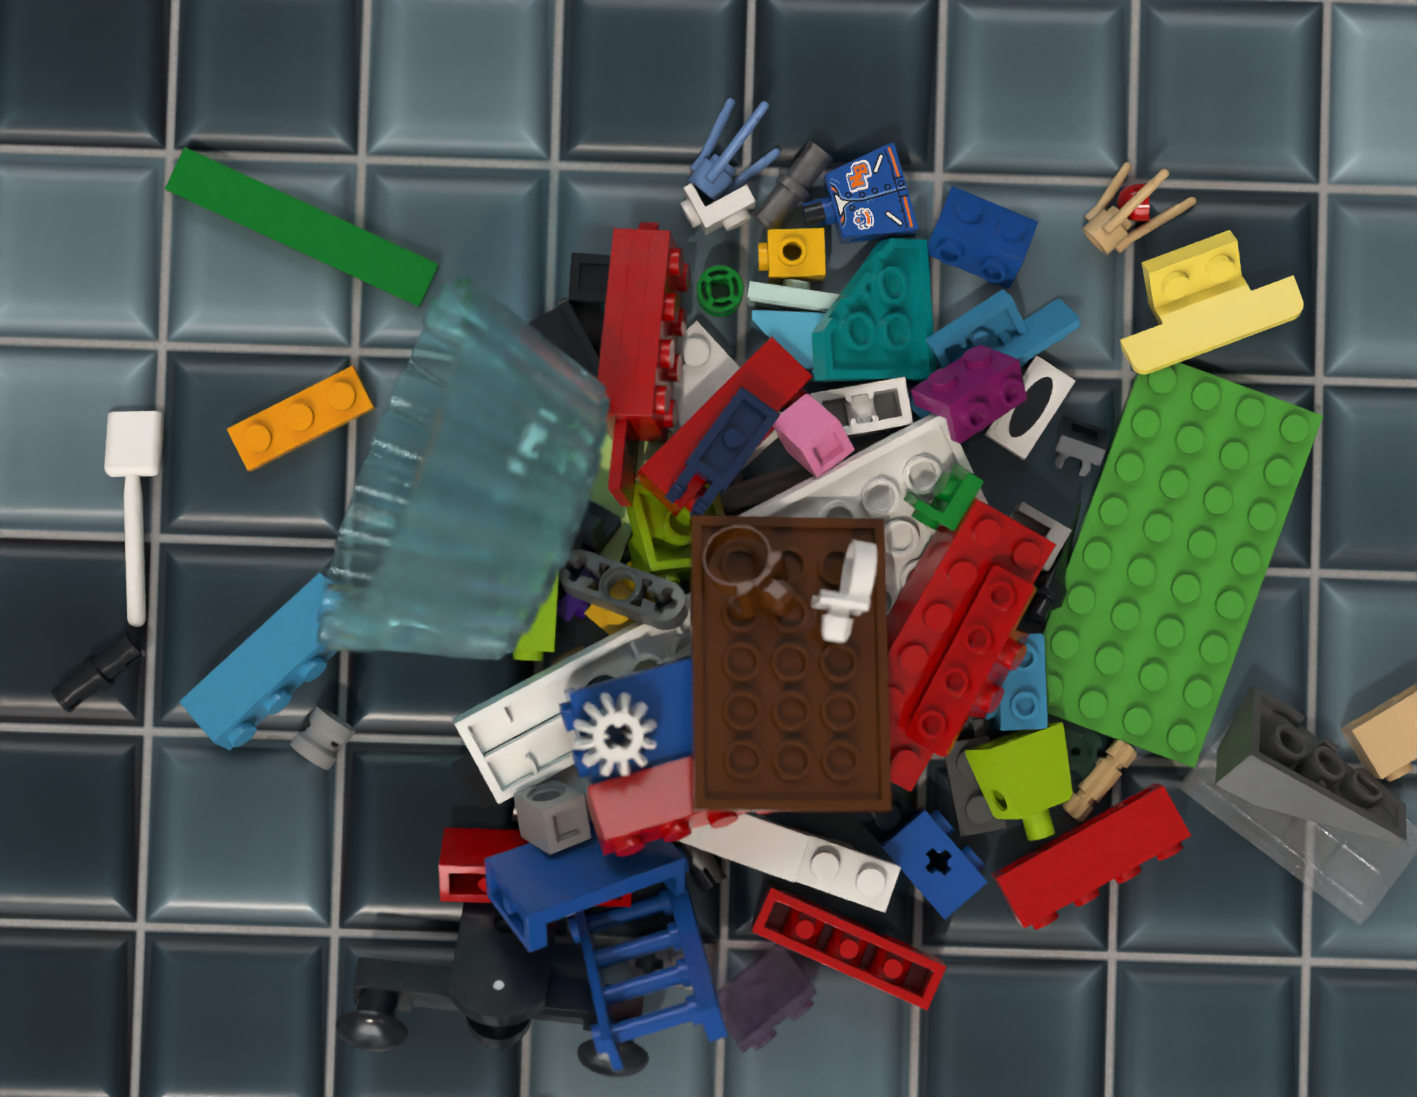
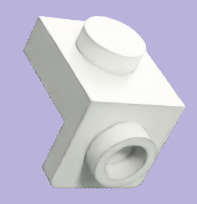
[680,183,756,235]

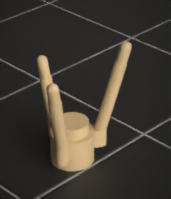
[1082,162,1197,255]

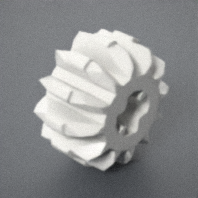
[573,692,657,776]

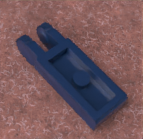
[665,386,781,516]

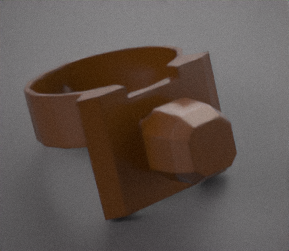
[702,525,798,618]

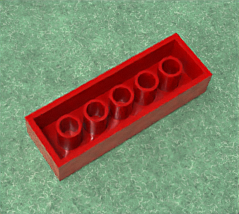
[887,497,1056,792]

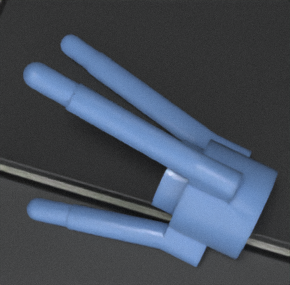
[687,98,781,202]

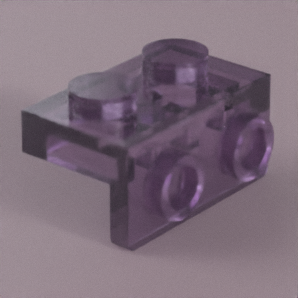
[717,943,817,1053]

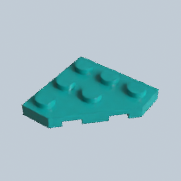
[811,238,936,381]

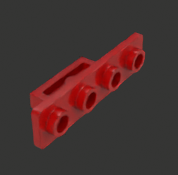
[905,565,1036,757]

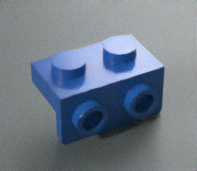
[927,186,1038,288]

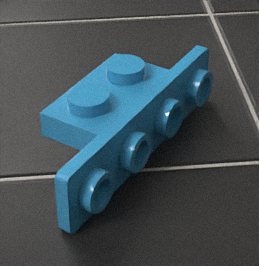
[908,289,1082,420]

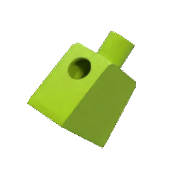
[964,722,1073,841]

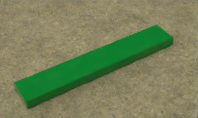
[165,147,440,308]

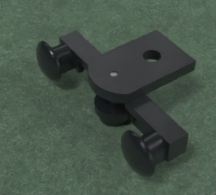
[336,902,649,1078]

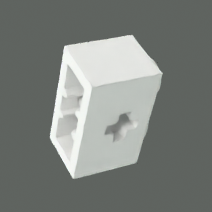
[810,377,913,439]

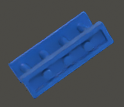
[567,879,728,1071]

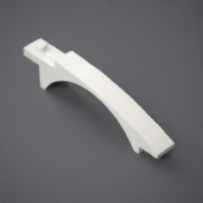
[534,764,901,913]

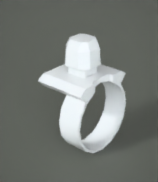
[810,539,877,643]

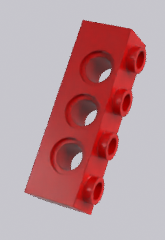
[750,882,947,1010]

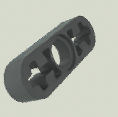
[558,549,689,630]

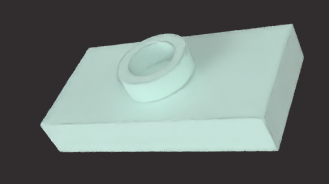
[747,279,840,313]

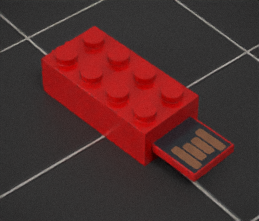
[594,222,691,507]

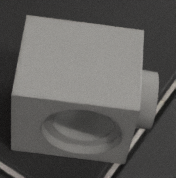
[514,778,591,855]

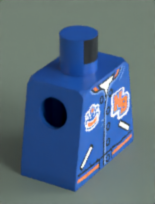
[802,142,919,244]

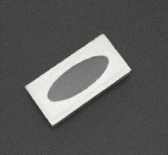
[984,355,1076,460]

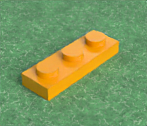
[227,366,376,472]

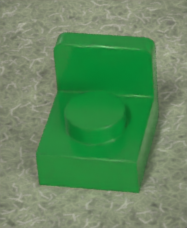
[903,463,984,531]

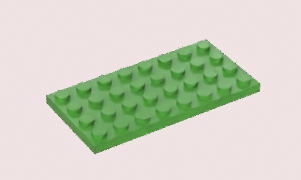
[1041,362,1323,768]

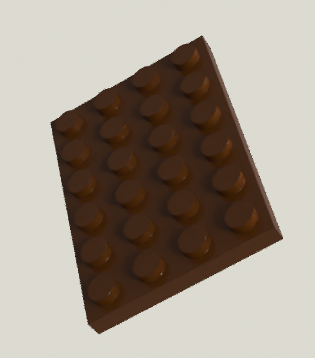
[689,515,892,812]

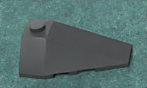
[1215,685,1407,845]

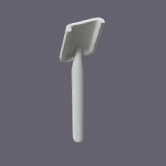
[104,411,164,627]

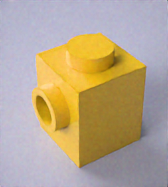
[758,228,826,283]

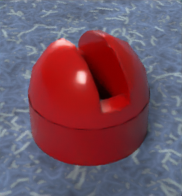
[1117,183,1150,221]

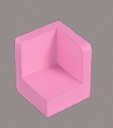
[773,394,855,477]

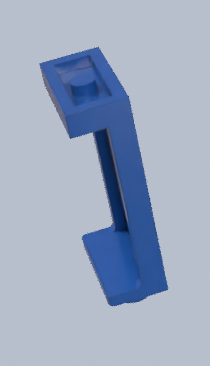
[559,656,692,785]
[485,821,689,952]

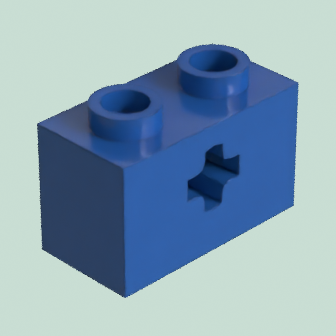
[879,807,988,919]

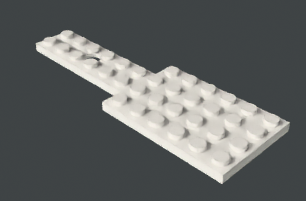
[453,413,988,804]

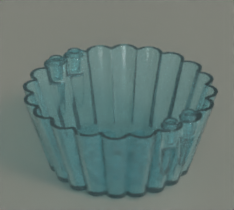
[317,276,610,660]

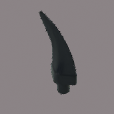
[1028,502,1081,624]

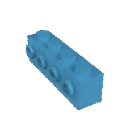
[179,572,369,750]

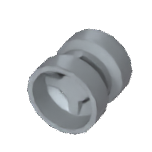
[290,705,356,770]

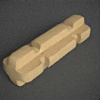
[1062,739,1137,822]

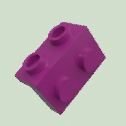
[911,345,1027,444]

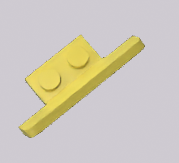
[1120,230,1304,375]

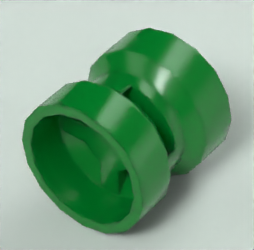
[697,265,744,318]

